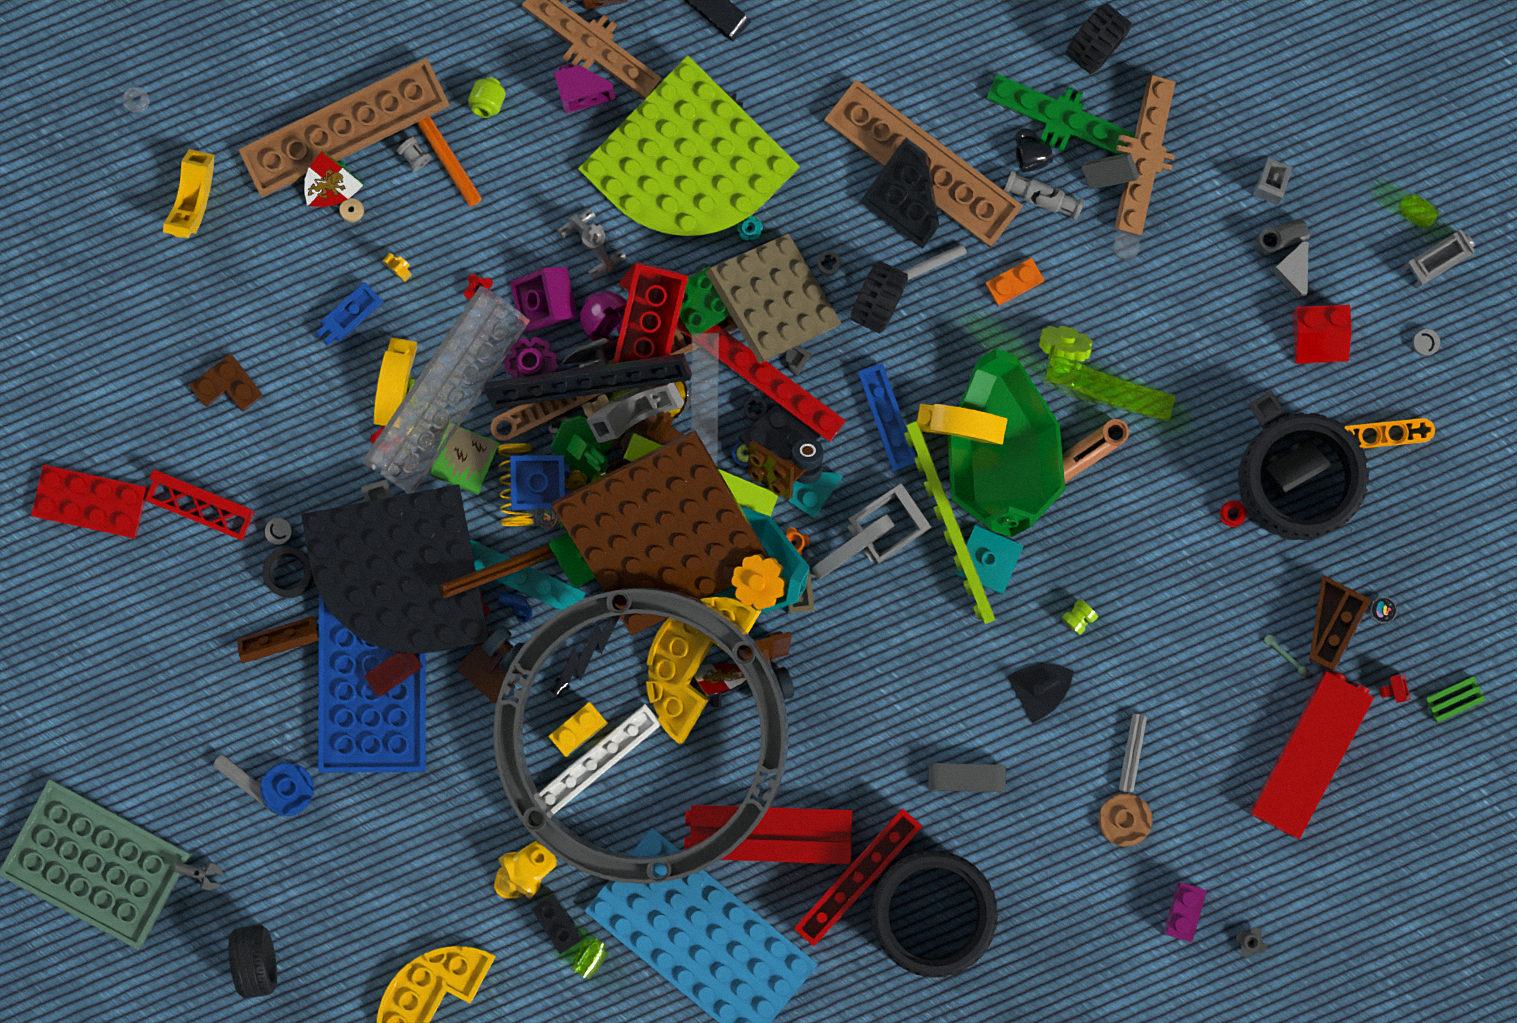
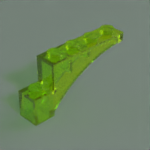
[1043,355,1176,422]

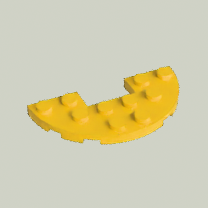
[646,597,762,744]
[377,946,496,1023]

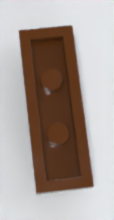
[237,616,319,664]

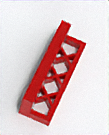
[145,469,255,541]

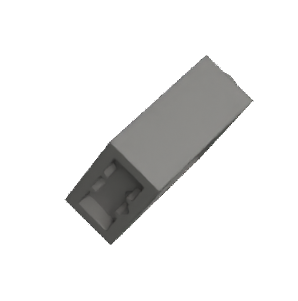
[847,483,931,565]

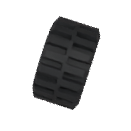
[1065,3,1132,74]
[851,260,908,334]

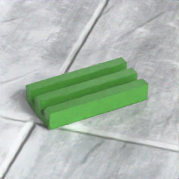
[1425,676,1486,723]

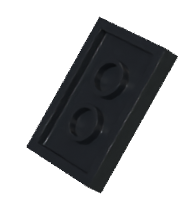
[738,404,821,460]

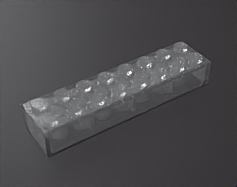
[362,286,530,494]

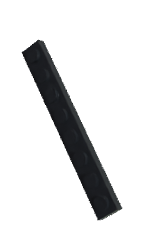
[484,353,692,409]

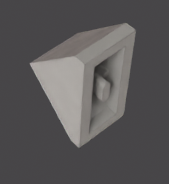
[1253,157,1293,205]
[1272,242,1308,298]

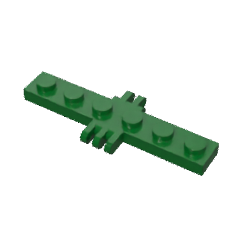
[986,74,1135,156]

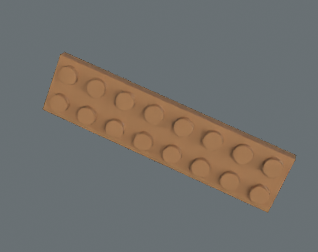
[238,58,451,198]
[824,79,1023,249]

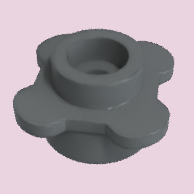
[1236,927,1267,958]

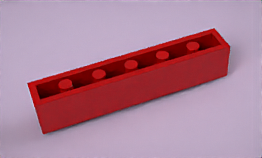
[794,808,923,947]

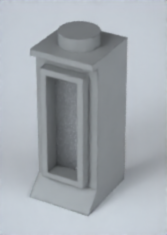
[1403,230,1475,288]

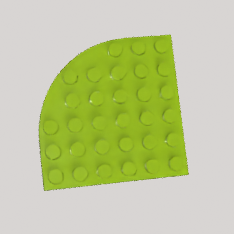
[578,55,800,236]

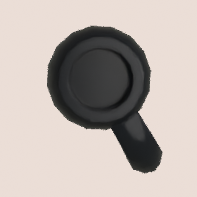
[1015,129,1053,173]

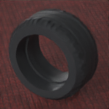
[228,925,277,998]

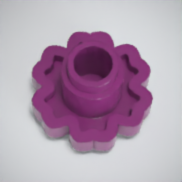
[504,337,558,378]

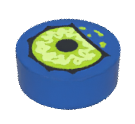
[732,441,748,467]

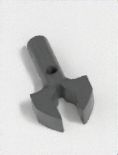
[172,861,224,891]

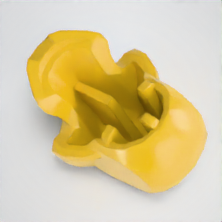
[494,840,557,899]

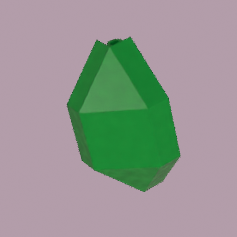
[947,348,1065,537]

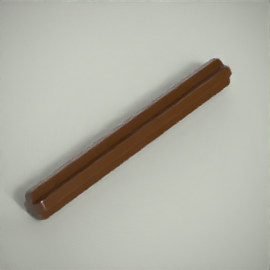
[439,545,555,598]

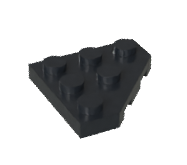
[860,137,940,249]

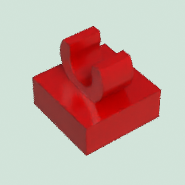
[1380,674,1411,703]

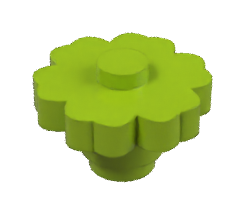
[1039,326,1093,372]

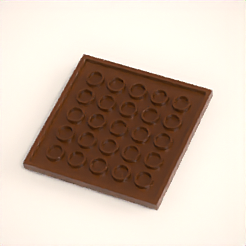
[552,430,770,636]

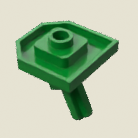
[551,415,613,479]

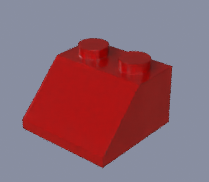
[1292,305,1352,364]

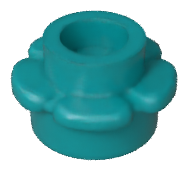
[737,216,763,241]

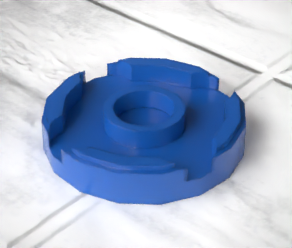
[260,763,314,816]

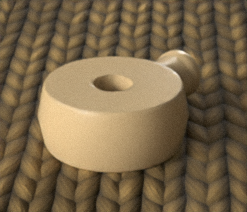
[339,197,364,223]

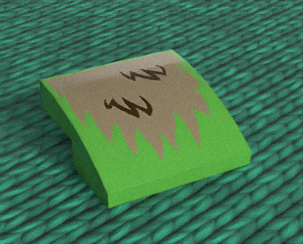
[430,424,500,495]

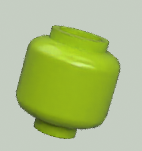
[468,77,506,118]

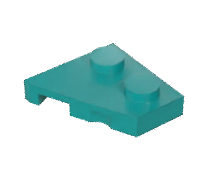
[770,472,843,519]

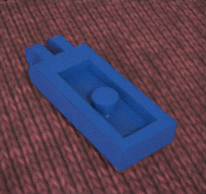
[316,282,384,346]

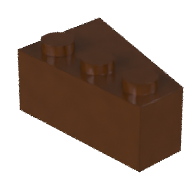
[1309,575,1371,673]

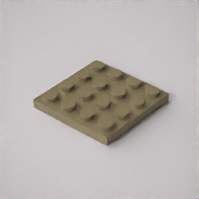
[706,233,841,364]

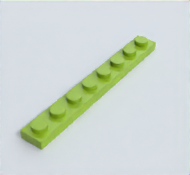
[904,421,996,624]

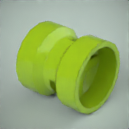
[1061,599,1098,636]

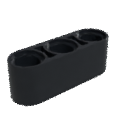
[684,0,751,42]

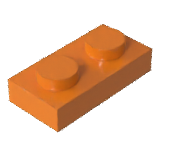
[985,258,1045,307]

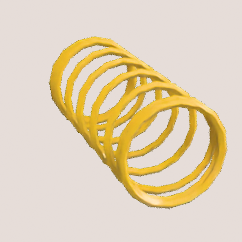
[498,444,534,526]

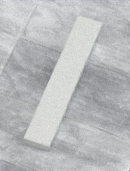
[531,704,661,824]

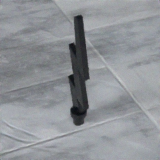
[550,615,620,697]

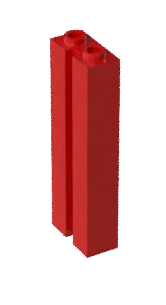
[1248,671,1374,839]
[684,805,852,864]

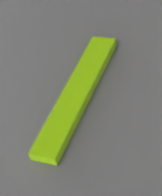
[623,434,778,516]

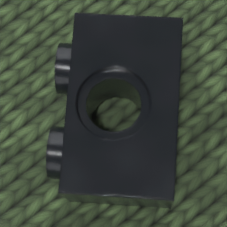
[531,894,584,954]

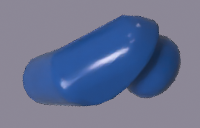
[498,592,533,623]

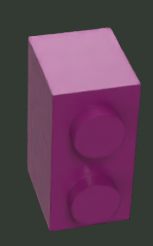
[1163,882,1207,942]

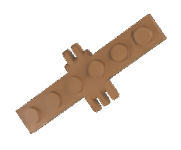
[522,0,662,100]
[1114,75,1176,236]

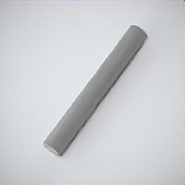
[903,244,967,280]

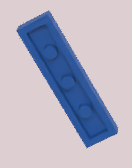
[858,363,916,472]

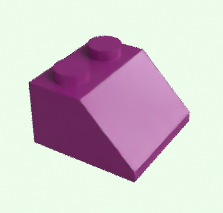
[554,64,616,114]
[510,267,578,333]

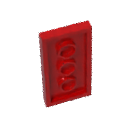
[31,465,148,539]

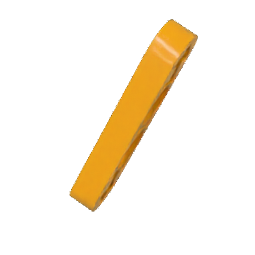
[1344,418,1435,449]

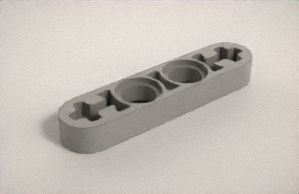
[811,515,895,580]

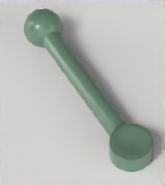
[1264,635,1308,676]

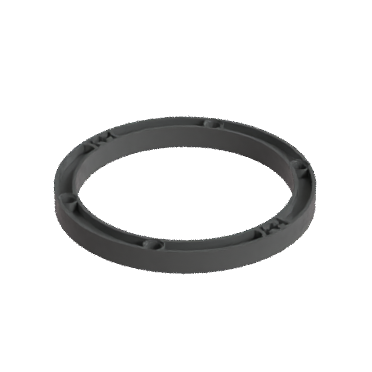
[493,587,788,884]

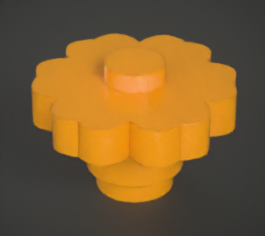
[732,554,787,610]

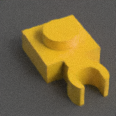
[382,253,412,282]

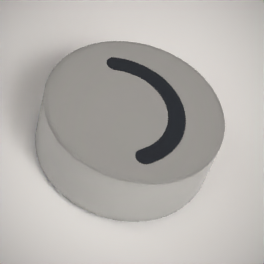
[1412,329,1440,356]
[265,518,293,545]

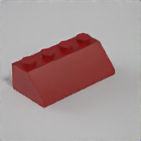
[613,262,688,363]

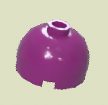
[580,291,627,342]

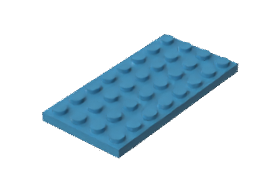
[584,828,818,1023]

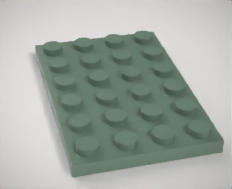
[0,779,191,950]

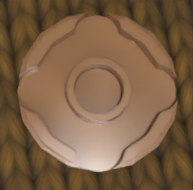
[1098,793,1153,847]

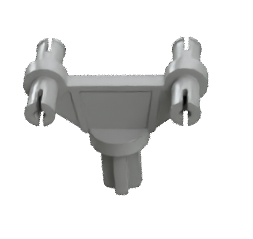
[557,208,626,280]

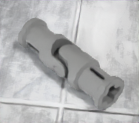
[1004,170,1085,221]

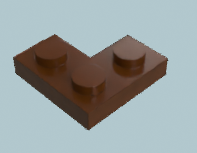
[189,354,264,412]

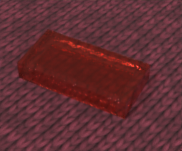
[364,652,424,698]

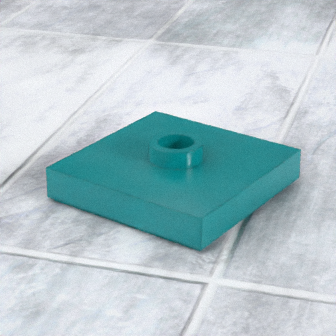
[954,525,1024,595]

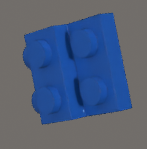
[510,455,570,511]

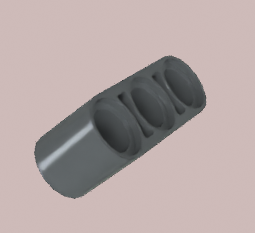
[928,763,1006,792]

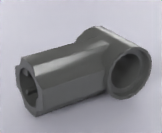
[1254,218,1310,257]

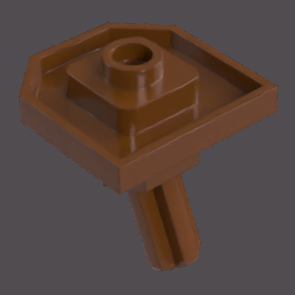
[620,411,684,463]

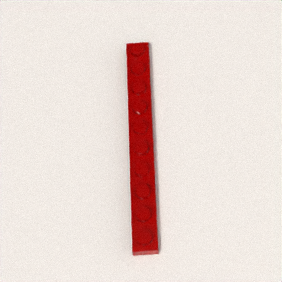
[618,263,846,443]

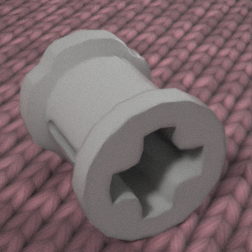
[397,137,432,172]

